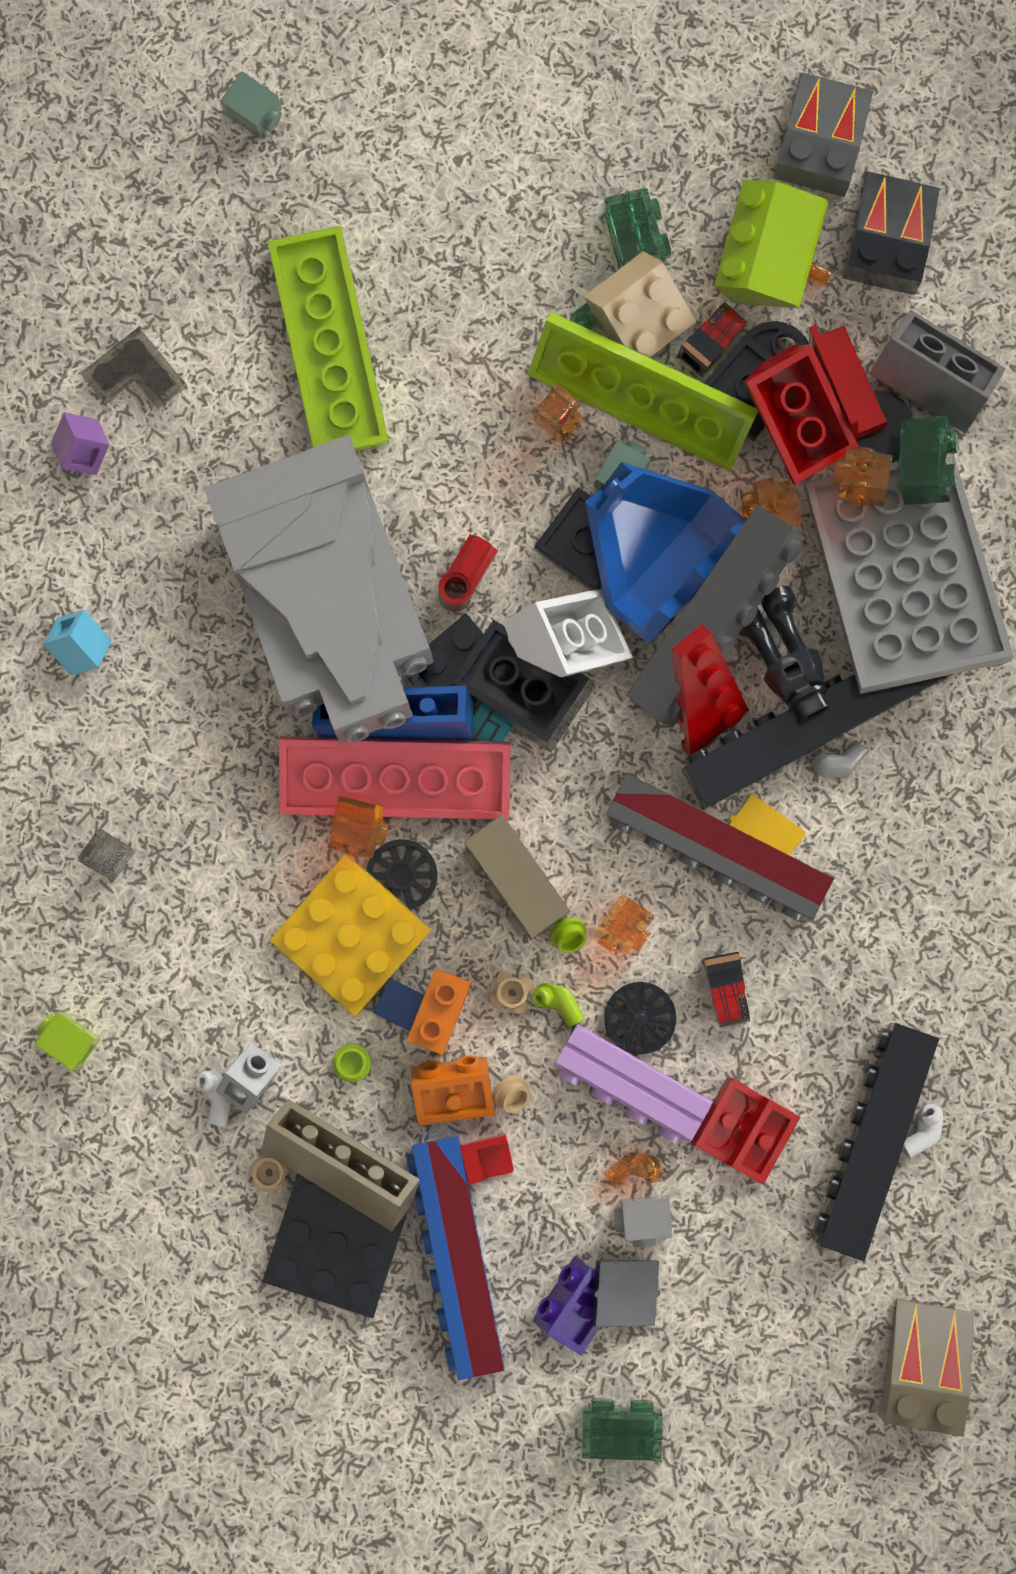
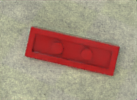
[808,325,887,440]

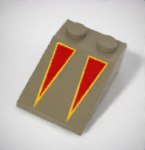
[879,1299,974,1437]

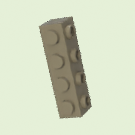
[261,1099,420,1231]

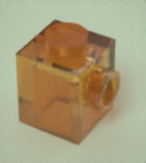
[327,796,389,859]
[595,893,654,956]

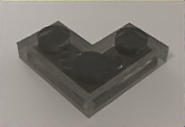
[80,327,187,410]

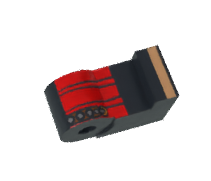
[677,302,748,378]
[702,952,750,1028]

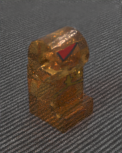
[534,384,584,445]

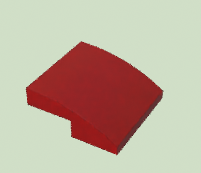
[690,1076,801,1185]

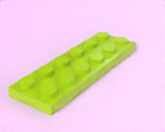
[268,225,390,451]
[527,312,758,471]

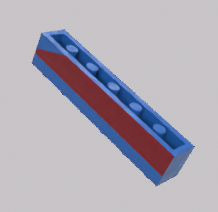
[406,1135,505,1380]

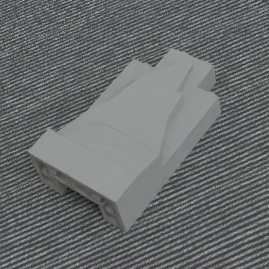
[204,435,434,744]

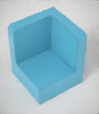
[43,609,111,675]

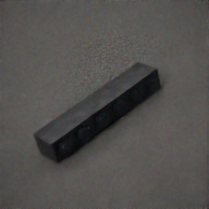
[812,1023,940,1262]

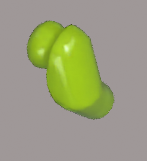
[531,983,585,1028]

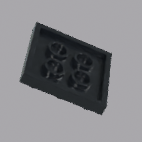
[262,1173,408,1318]

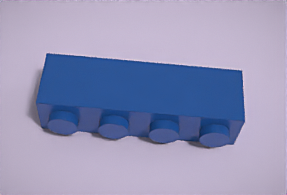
[312,686,474,740]

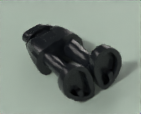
[738,586,830,722]

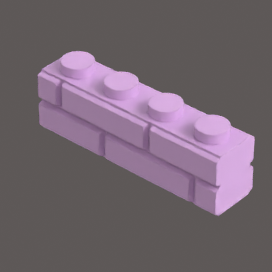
[554,1024,713,1145]

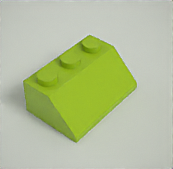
[714,180,828,308]

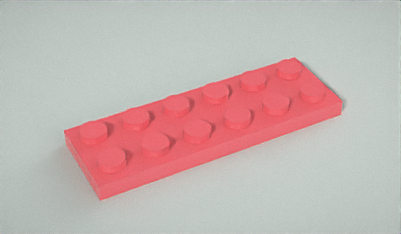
[279,736,511,820]

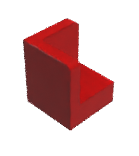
[460,1134,514,1184]

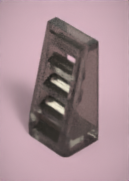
[78,829,135,880]

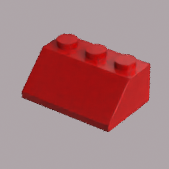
[744,345,859,485]

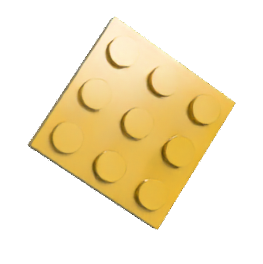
[270,854,433,1017]

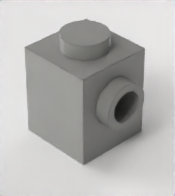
[215,1043,282,1114]
[614,1195,672,1247]

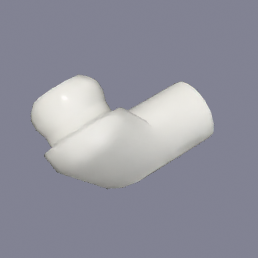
[196,1070,231,1127]
[902,1104,943,1159]

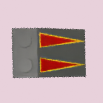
[773,72,873,197]

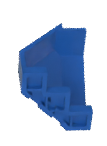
[585,462,747,645]

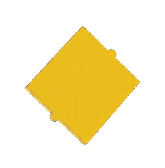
[729,794,806,856]

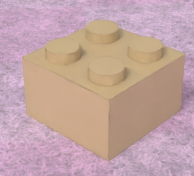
[583,251,696,358]

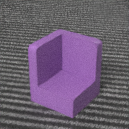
[51,412,110,475]

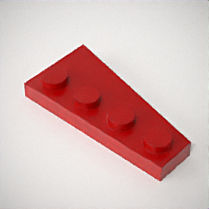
[672,624,749,756]

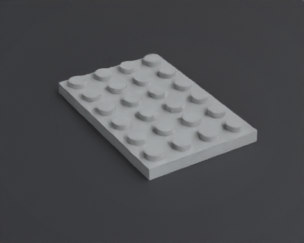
[804,450,1014,694]

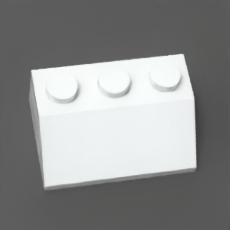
[502,589,633,677]

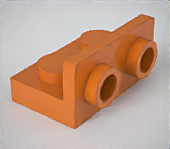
[408,969,472,1055]
[411,1055,495,1126]

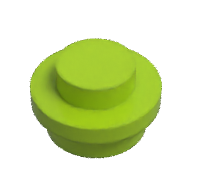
[549,917,587,953]
[333,1044,372,1082]

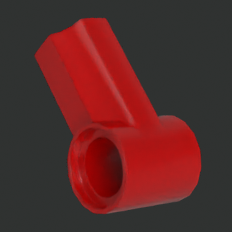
[438,534,498,612]

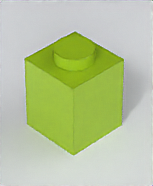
[34,1012,101,1071]

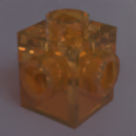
[833,447,893,506]
[740,477,803,527]

